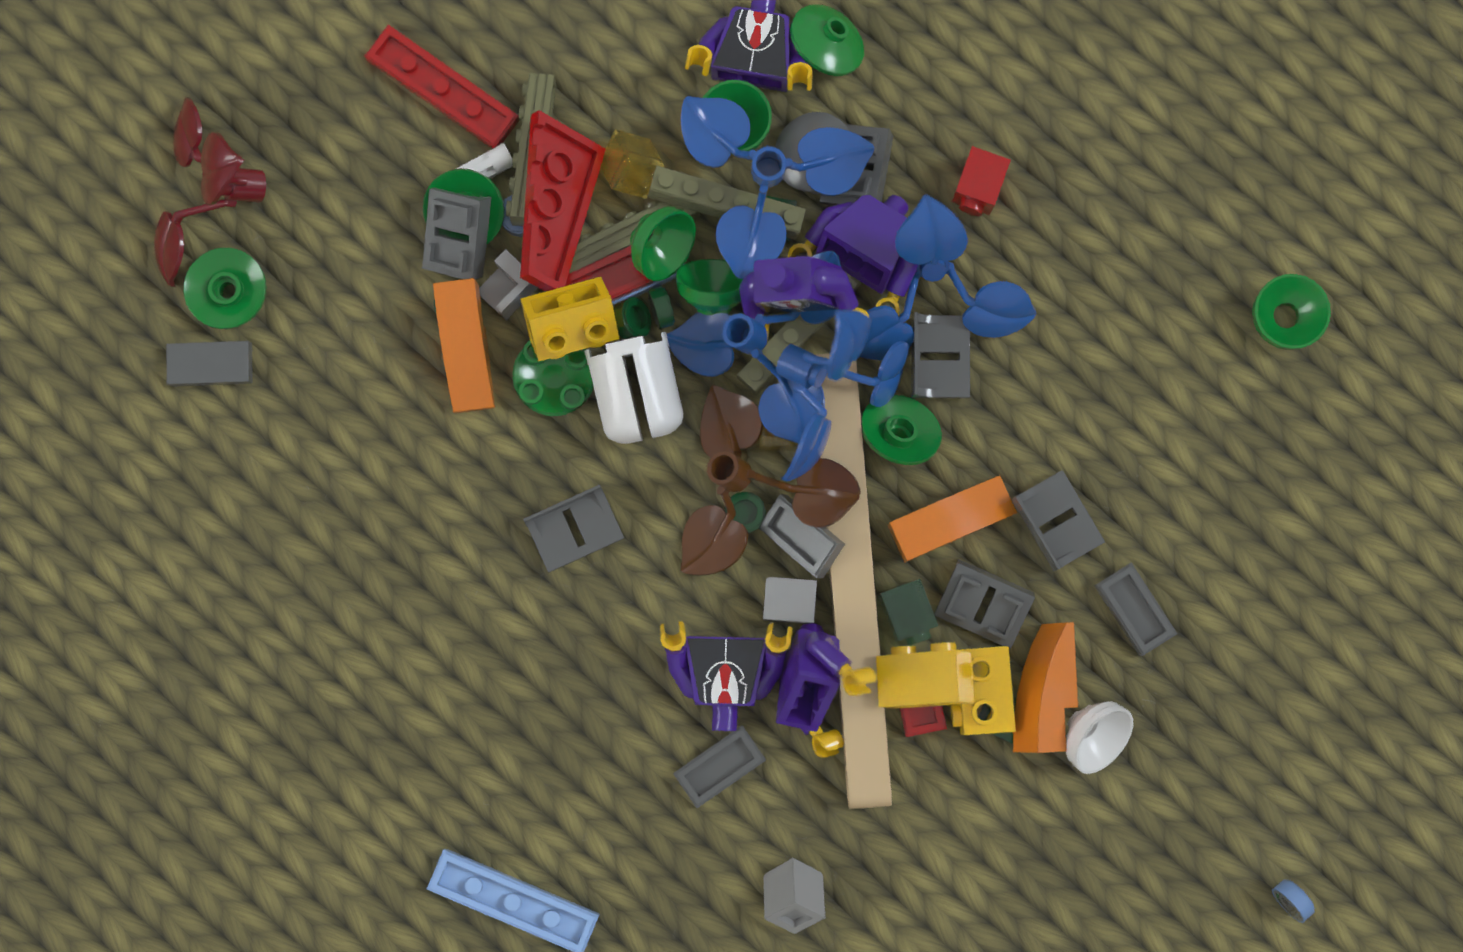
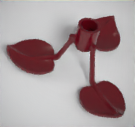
[154,97,266,287]

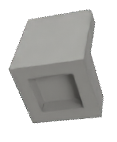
[479,249,538,320]
[763,577,817,624]
[763,858,825,934]

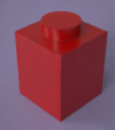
[951,146,1011,216]

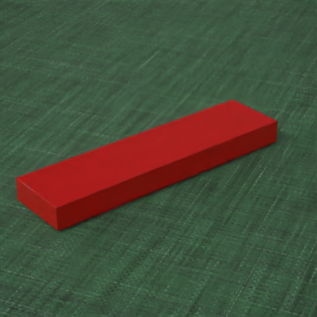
[364,24,519,149]

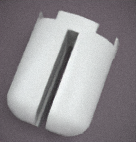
[585,332,683,444]

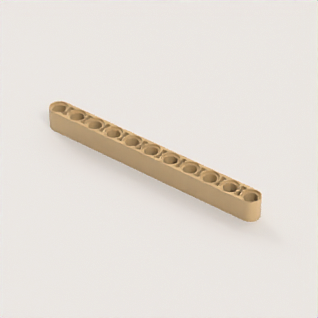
[815,353,892,809]

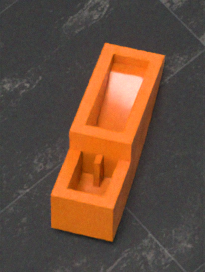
[433,278,495,413]
[888,476,1017,563]
[1013,622,1078,753]

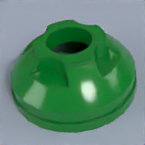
[703,80,772,155]
[630,206,696,281]
[676,259,742,315]
[1252,274,1331,350]

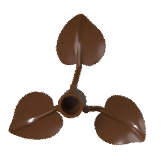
[680,385,861,576]

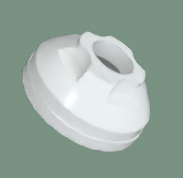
[1066,702,1133,774]

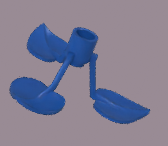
[681,96,875,279]
[859,195,1037,360]
[667,251,841,444]
[776,310,909,482]

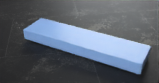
[427,848,600,952]

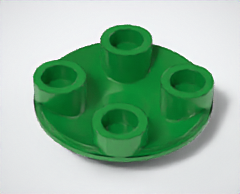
[512,341,594,416]

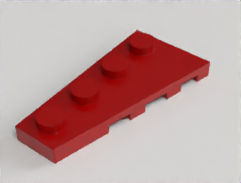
[520,110,606,291]

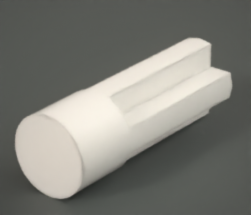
[456,143,513,179]

